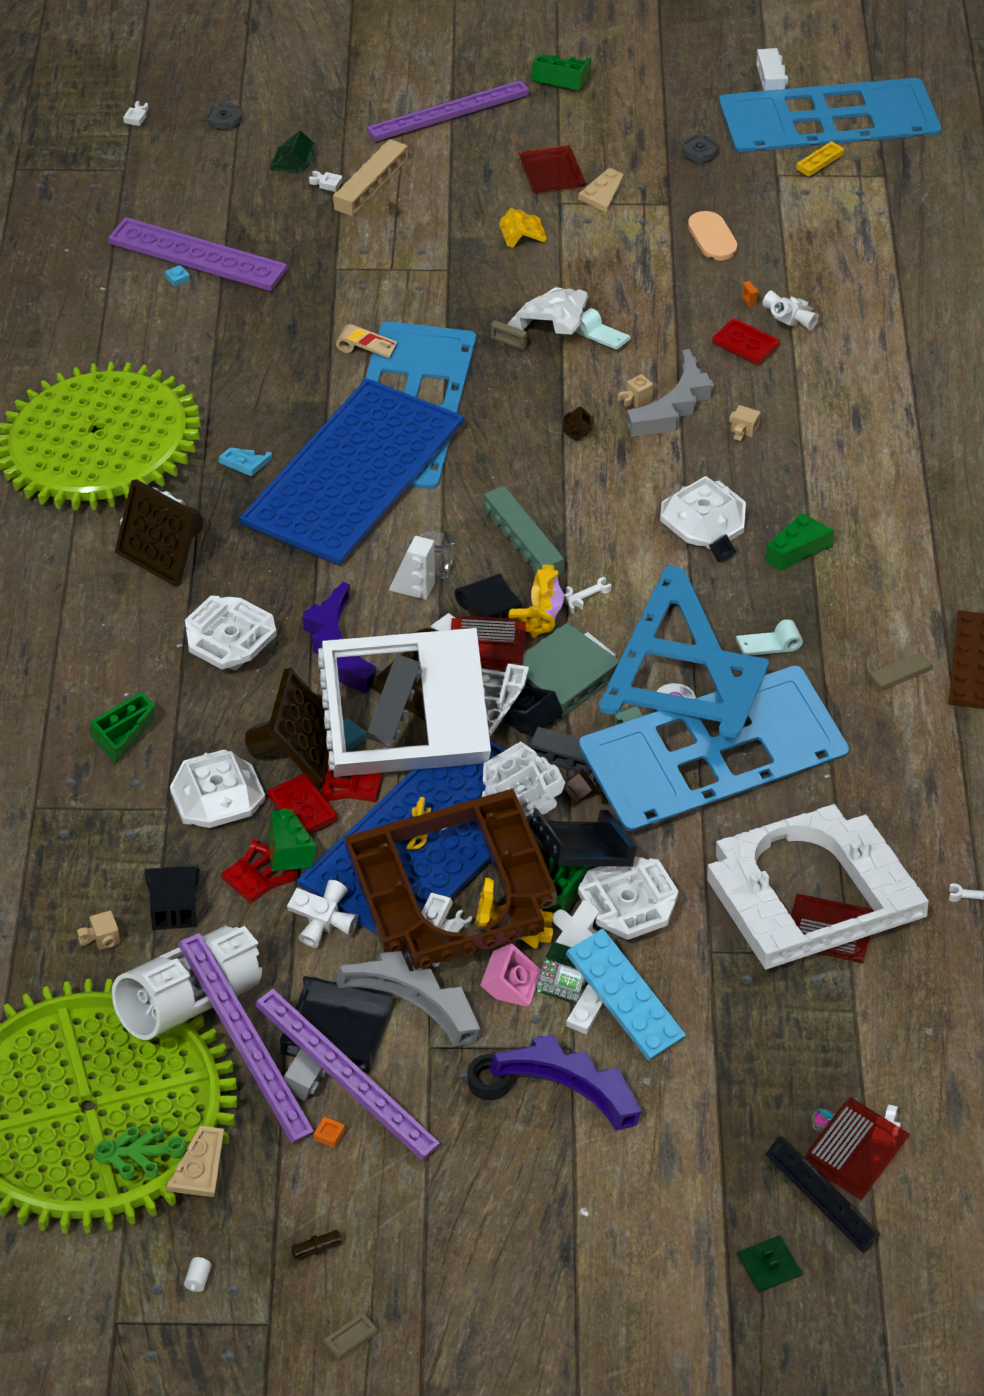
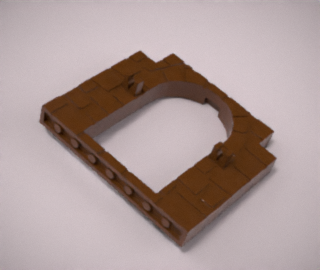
[344,789,557,970]

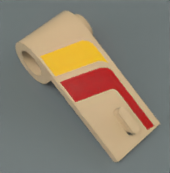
[336,324,397,358]

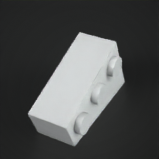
[389,536,435,600]

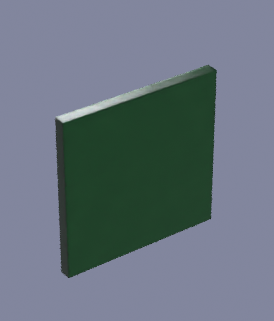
[737,1235,803,1293]

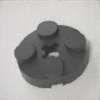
[206,102,241,131]
[682,135,718,164]

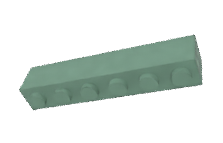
[482,486,564,575]

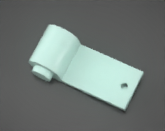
[575,308,631,350]
[736,620,803,656]

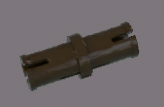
[291,1229,342,1260]

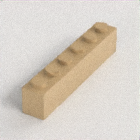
[333,139,408,216]

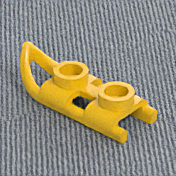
[406,797,431,850]

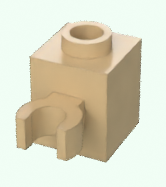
[618,374,654,408]
[729,405,761,441]
[77,910,120,950]

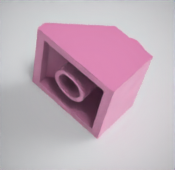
[480,944,542,1007]

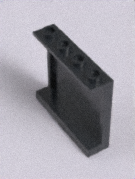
[529,808,637,867]
[280,976,393,1074]

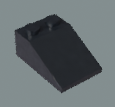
[502,686,563,735]

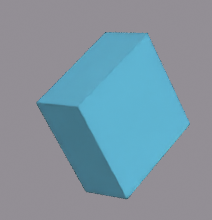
[343,718,366,752]

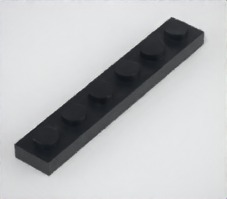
[765,1136,880,1252]

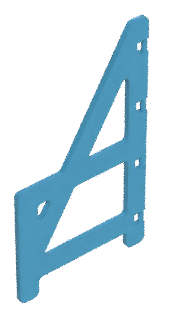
[599,566,769,738]

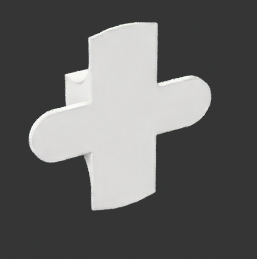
[552,900,599,961]

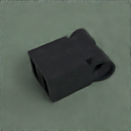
[454,573,522,636]
[144,865,200,930]

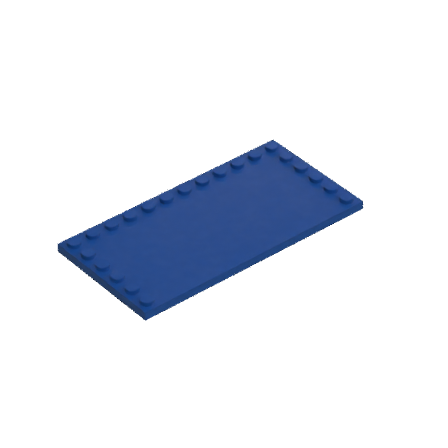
[239,378,464,565]
[297,741,505,950]

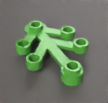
[94,1125,187,1180]

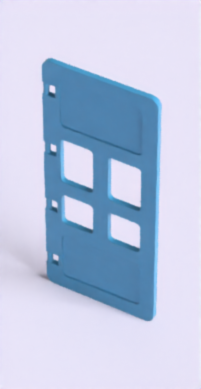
[719,78,942,152]
[365,321,476,489]
[578,666,849,831]

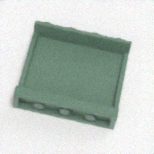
[510,623,620,718]

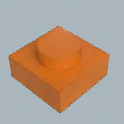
[742,281,759,308]
[313,1117,345,1148]

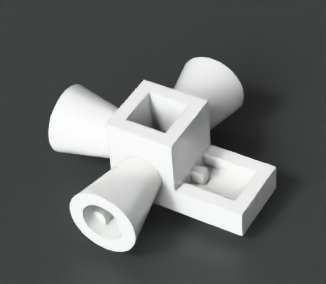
[762,290,819,331]
[287,880,358,948]

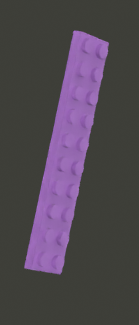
[108,217,287,291]

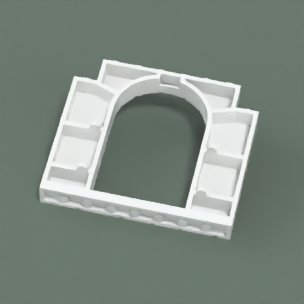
[707,804,929,970]

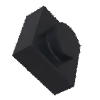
[709,534,736,562]

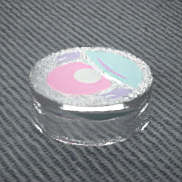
[811,1108,835,1133]

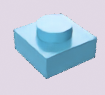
[165,265,190,287]

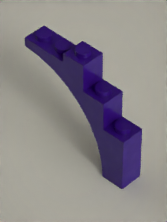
[302,582,376,693]
[490,1034,642,1130]

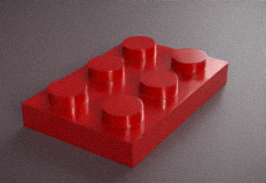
[712,318,780,365]
[267,774,338,834]

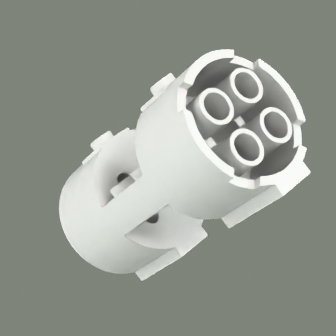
[112,925,262,1040]

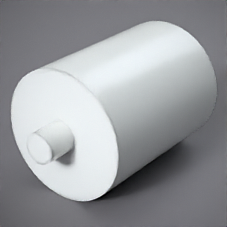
[184,1257,212,1292]

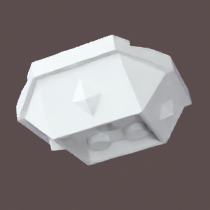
[660,476,746,549]
[185,596,277,671]
[170,749,266,828]
[578,857,678,940]

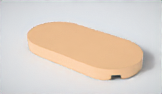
[688,211,737,261]

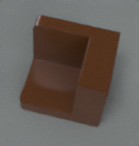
[564,769,595,802]

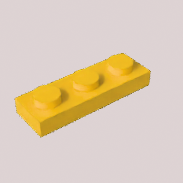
[796,141,845,177]

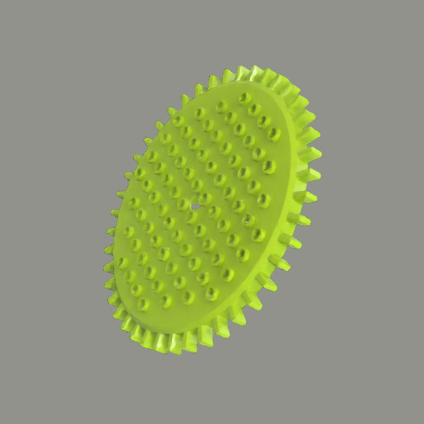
[0,979,237,1234]

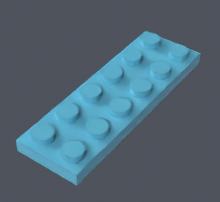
[566,929,686,1061]

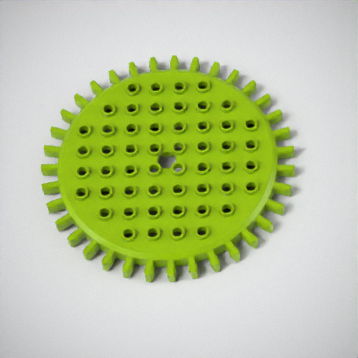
[0,362,201,510]

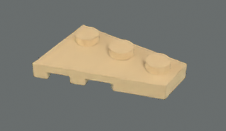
[578,168,624,213]
[166,1126,224,1197]

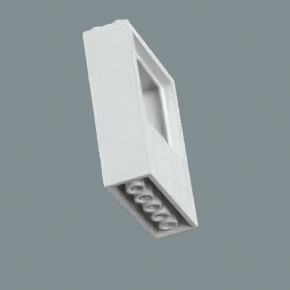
[318,628,491,777]

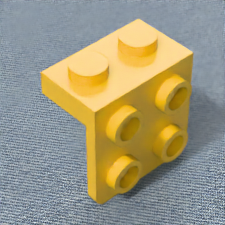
[499,208,547,248]

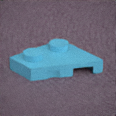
[219,448,272,476]

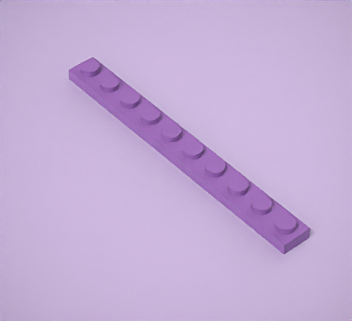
[367,80,529,142]
[178,933,314,1143]
[255,989,440,1161]

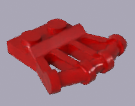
[321,763,384,802]
[221,839,298,904]

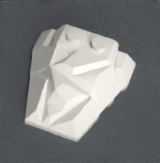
[507,287,588,335]
[481,664,529,736]
[482,742,566,824]

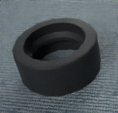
[467,1054,512,1100]

